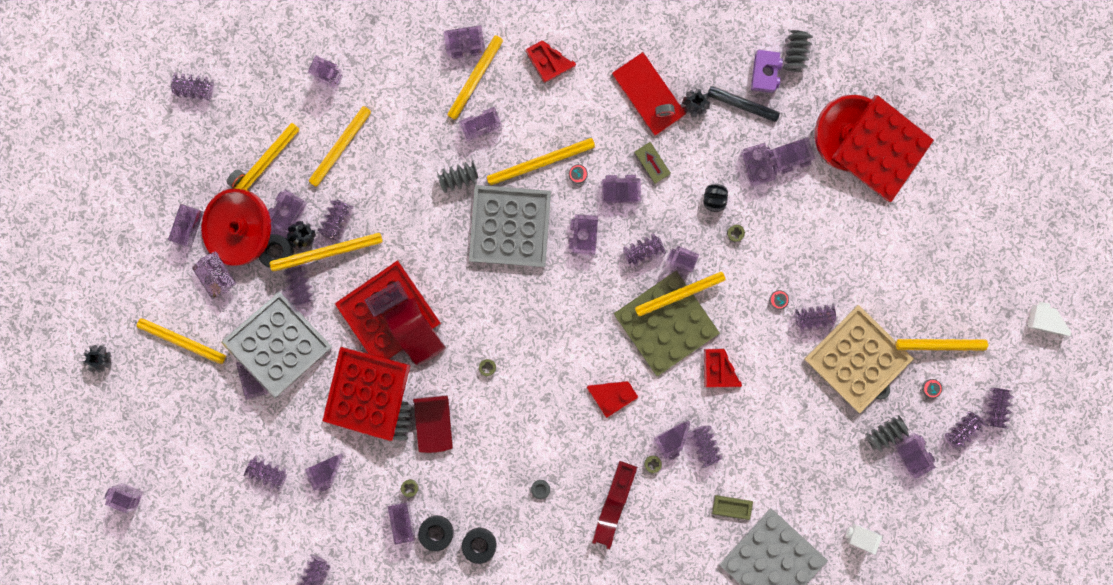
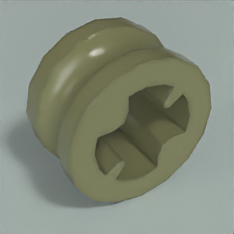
[727,224,745,242]
[479,359,496,376]
[644,455,662,473]
[401,479,419,497]

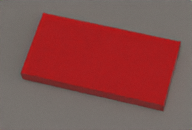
[612,52,686,136]

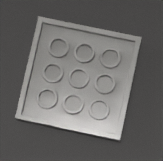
[469,185,551,267]
[221,292,332,399]
[719,508,828,585]

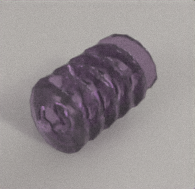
[171,72,214,101]
[317,199,354,241]
[623,233,666,268]
[283,263,315,305]
[794,304,836,332]
[985,388,1014,429]
[945,411,989,453]
[688,425,723,468]
[244,455,287,492]
[296,554,331,585]

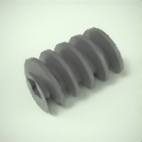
[783,30,813,72]
[437,160,479,193]
[393,401,413,440]
[865,415,909,453]

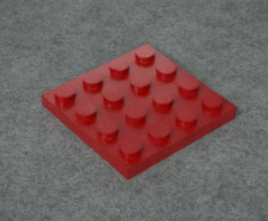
[832,95,934,202]
[334,260,441,359]
[322,347,411,441]

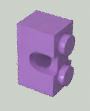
[751,50,783,93]

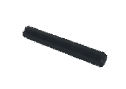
[707,86,780,122]

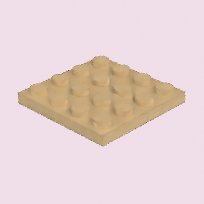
[804,305,914,413]

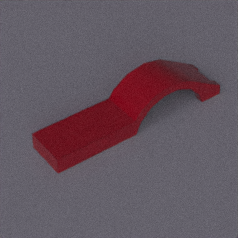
[592,461,638,550]

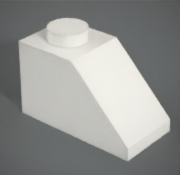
[1027,302,1071,336]
[845,524,882,555]

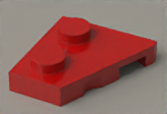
[525,40,576,83]
[704,349,742,388]
[587,381,638,418]

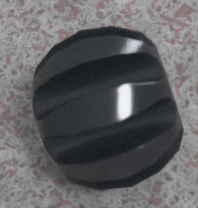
[682,89,711,117]
[703,183,729,212]
[287,221,316,249]
[82,345,112,373]

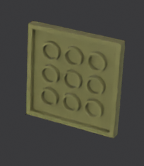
[613,270,720,376]

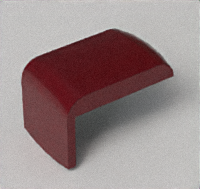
[385,298,446,366]
[413,395,453,453]

